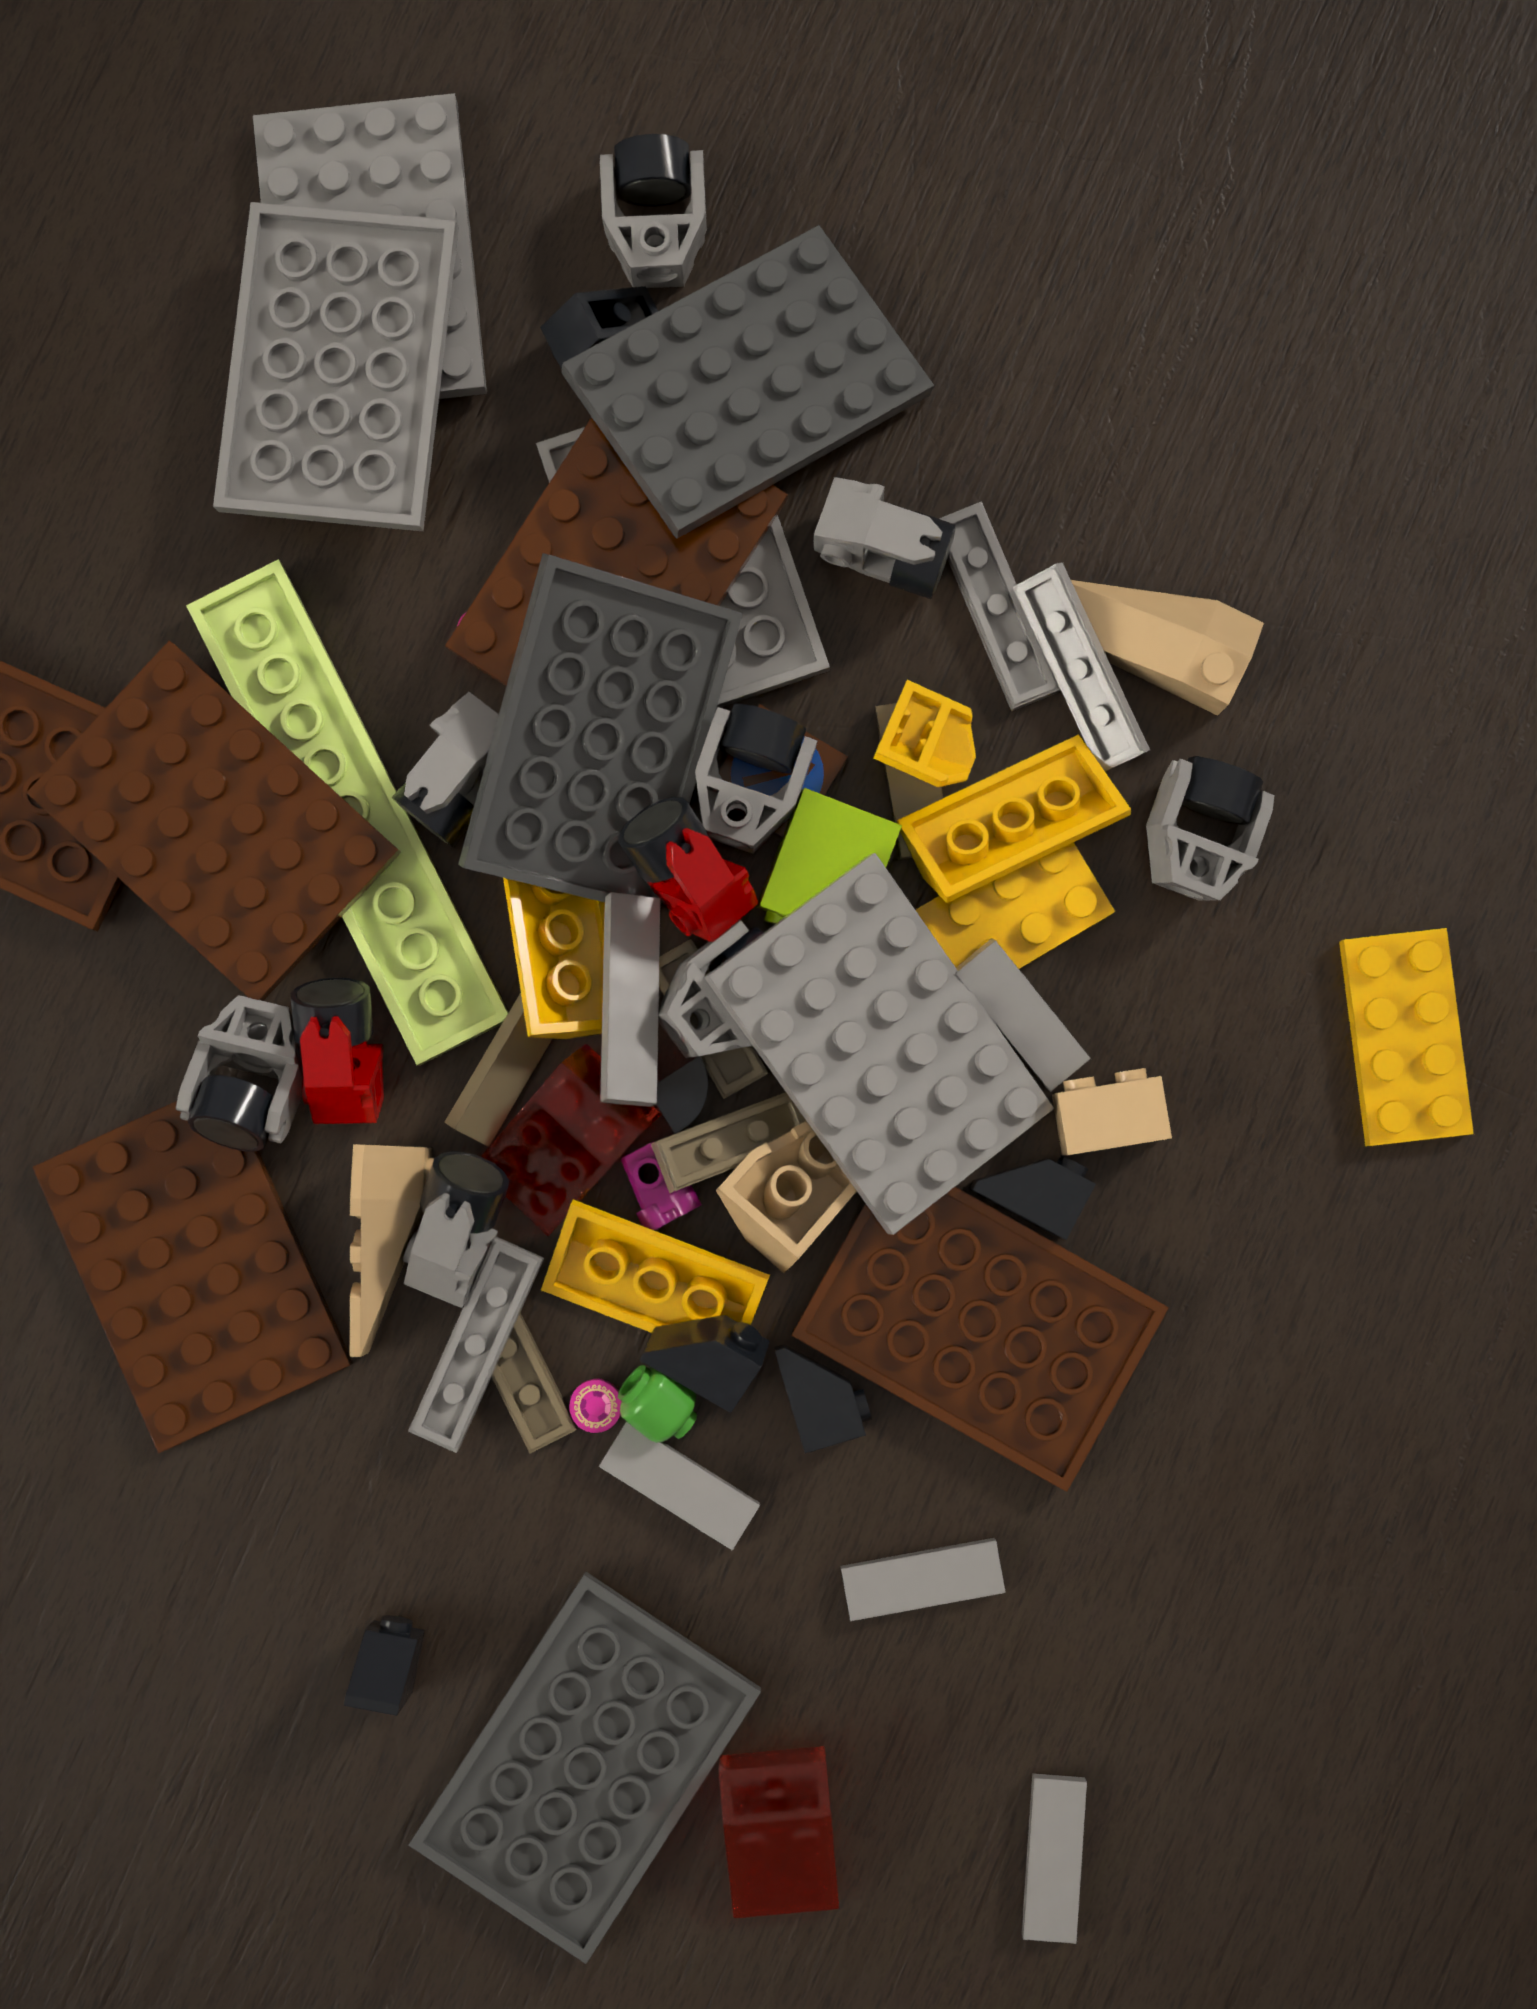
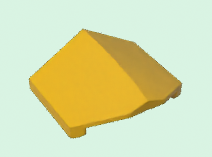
[873,680,976,787]

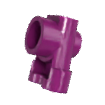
[621,1141,702,1230]

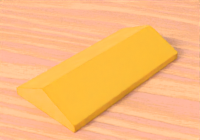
[897,734,1131,903]
[503,878,605,1039]
[541,1200,770,1333]

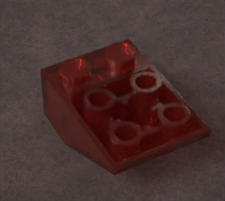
[481,1044,662,1236]
[719,1746,839,1918]

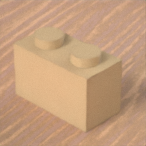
[1052,1068,1172,1155]

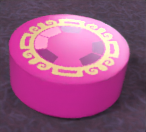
[569,1378,622,1433]

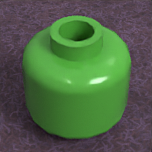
[618,1365,697,1443]

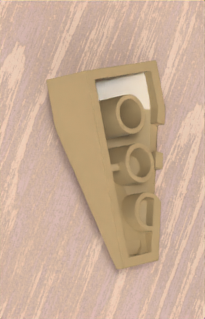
[1071,580,1264,716]
[716,1121,857,1273]
[350,1144,434,1357]

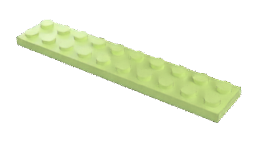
[186,559,509,1066]

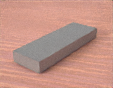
[955,938,1091,1092]
[599,1422,760,1550]
[840,1538,1006,1621]
[1022,1774,1087,1944]

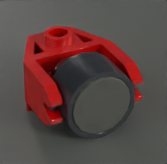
[618,797,759,942]
[290,978,384,1124]

